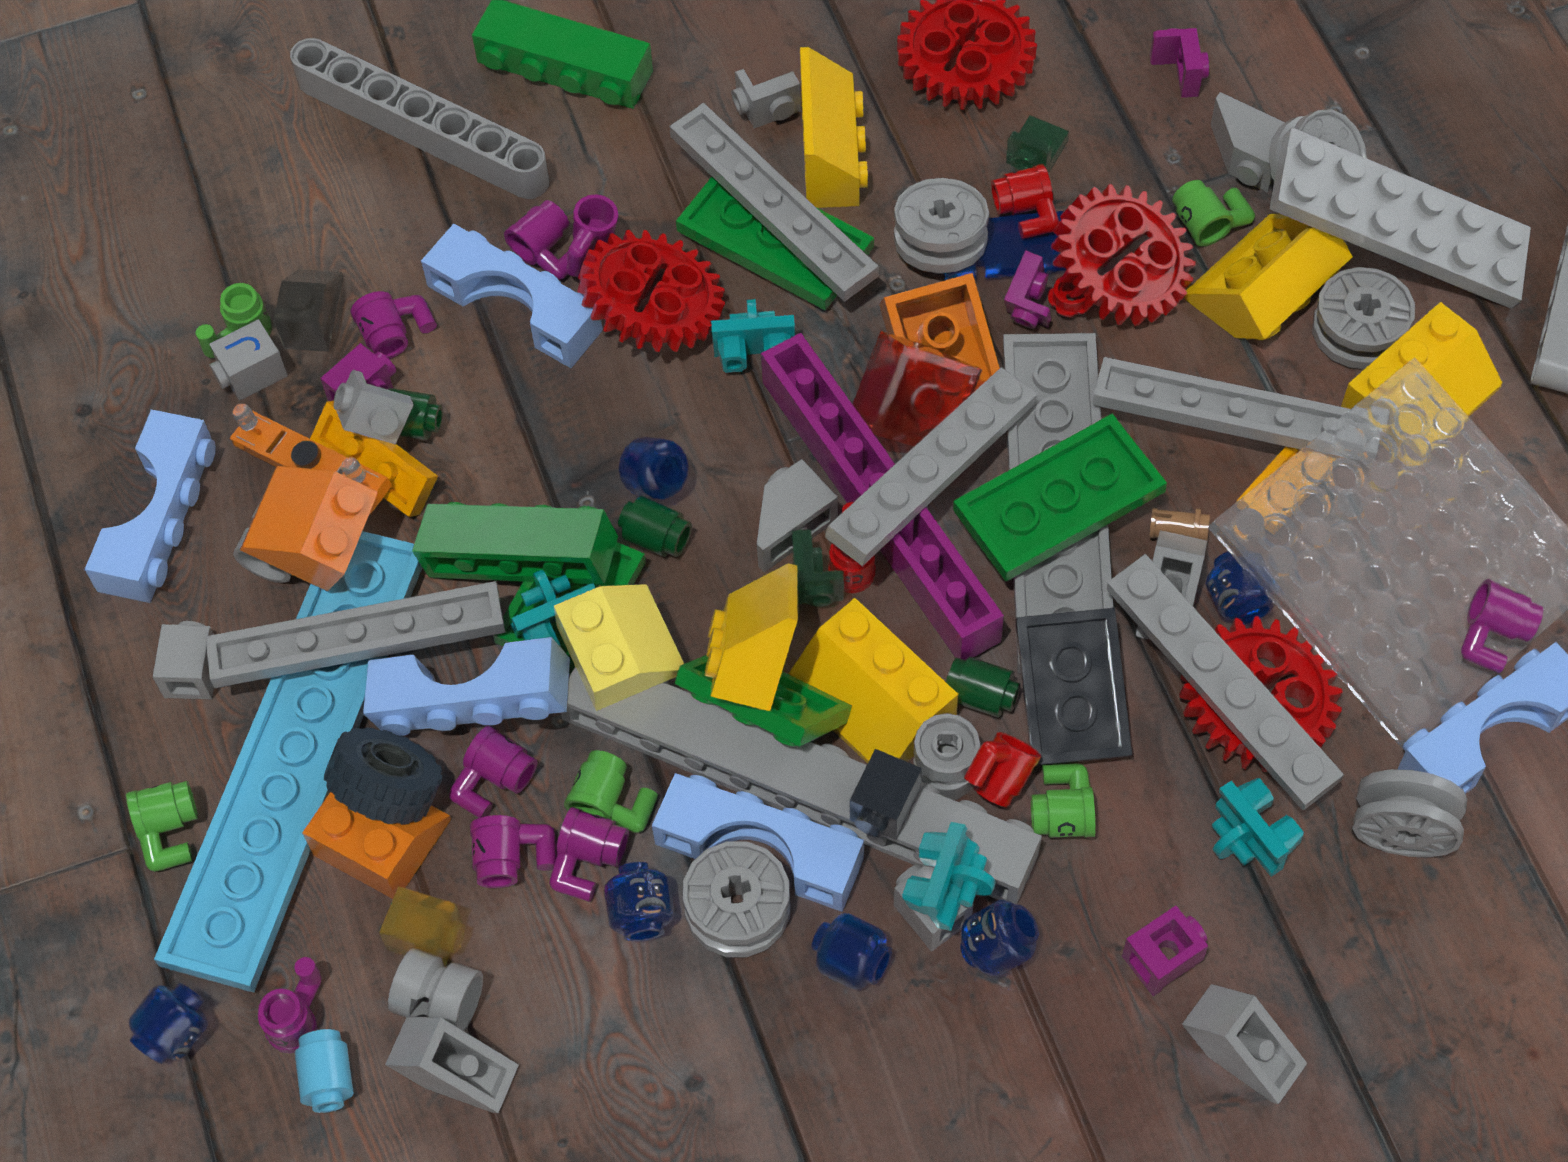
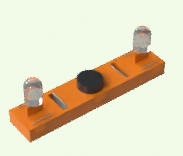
[230,404,392,515]

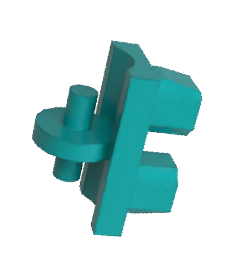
[711,299,795,373]
[511,570,595,646]
[1212,778,1304,877]
[902,822,996,931]

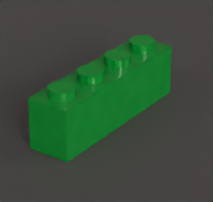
[472,0,653,109]
[412,502,618,585]

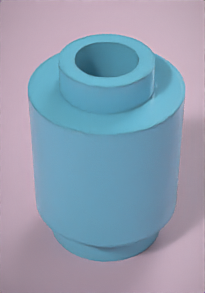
[295,1029,354,1113]

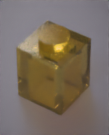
[379,886,465,967]

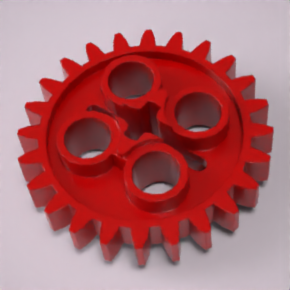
[897,0,1037,110]
[1051,184,1195,326]
[577,230,725,352]
[1179,616,1343,772]

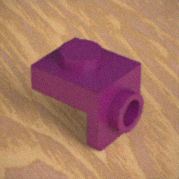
[1150,28,1209,98]

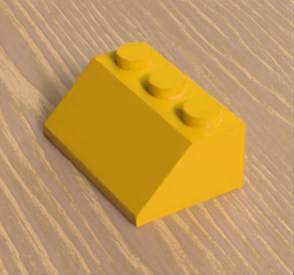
[800,47,868,208]
[1184,213,1353,340]
[1341,302,1503,471]
[705,563,798,711]
[788,598,958,764]

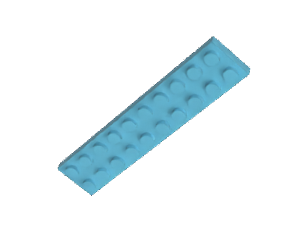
[154,531,422,993]

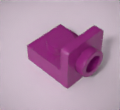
[1004,251,1052,329]

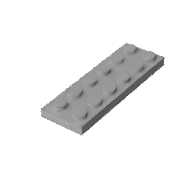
[1270,127,1531,309]

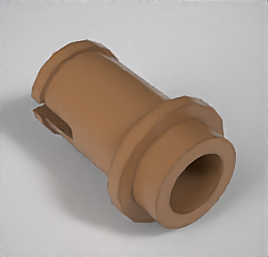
[1150,508,1210,542]

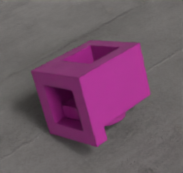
[320,343,396,401]
[1122,905,1208,997]

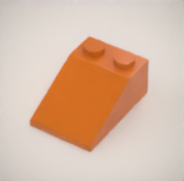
[879,273,1000,432]

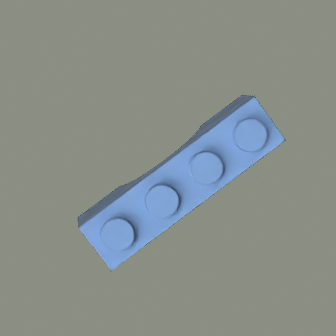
[421,224,603,368]
[85,409,216,603]
[363,637,570,736]
[1398,642,1568,794]
[652,773,864,912]

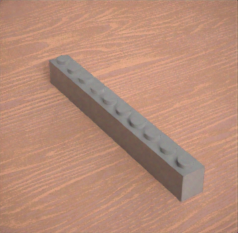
[561,667,1042,907]

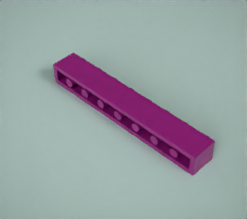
[761,333,1004,660]

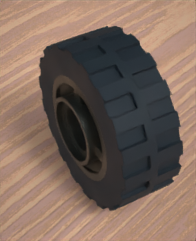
[324,727,443,825]

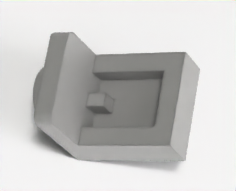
[731,69,801,129]
[334,370,413,444]

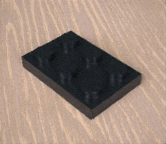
[1015,607,1132,766]

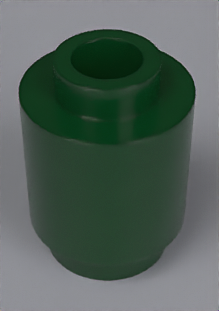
[388,388,443,440]
[618,496,692,557]
[946,656,1021,718]

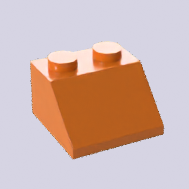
[240,466,378,591]
[302,792,451,901]

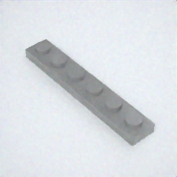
[670,103,879,302]
[1092,357,1383,465]
[825,367,1038,566]
[1107,554,1344,811]
[205,581,505,688]

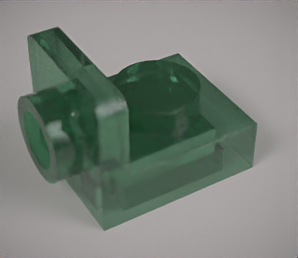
[1006,115,1069,174]
[792,530,844,607]

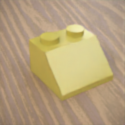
[554,584,684,711]

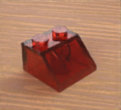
[852,330,982,447]

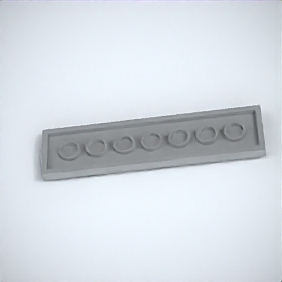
[1003,333,1113,673]

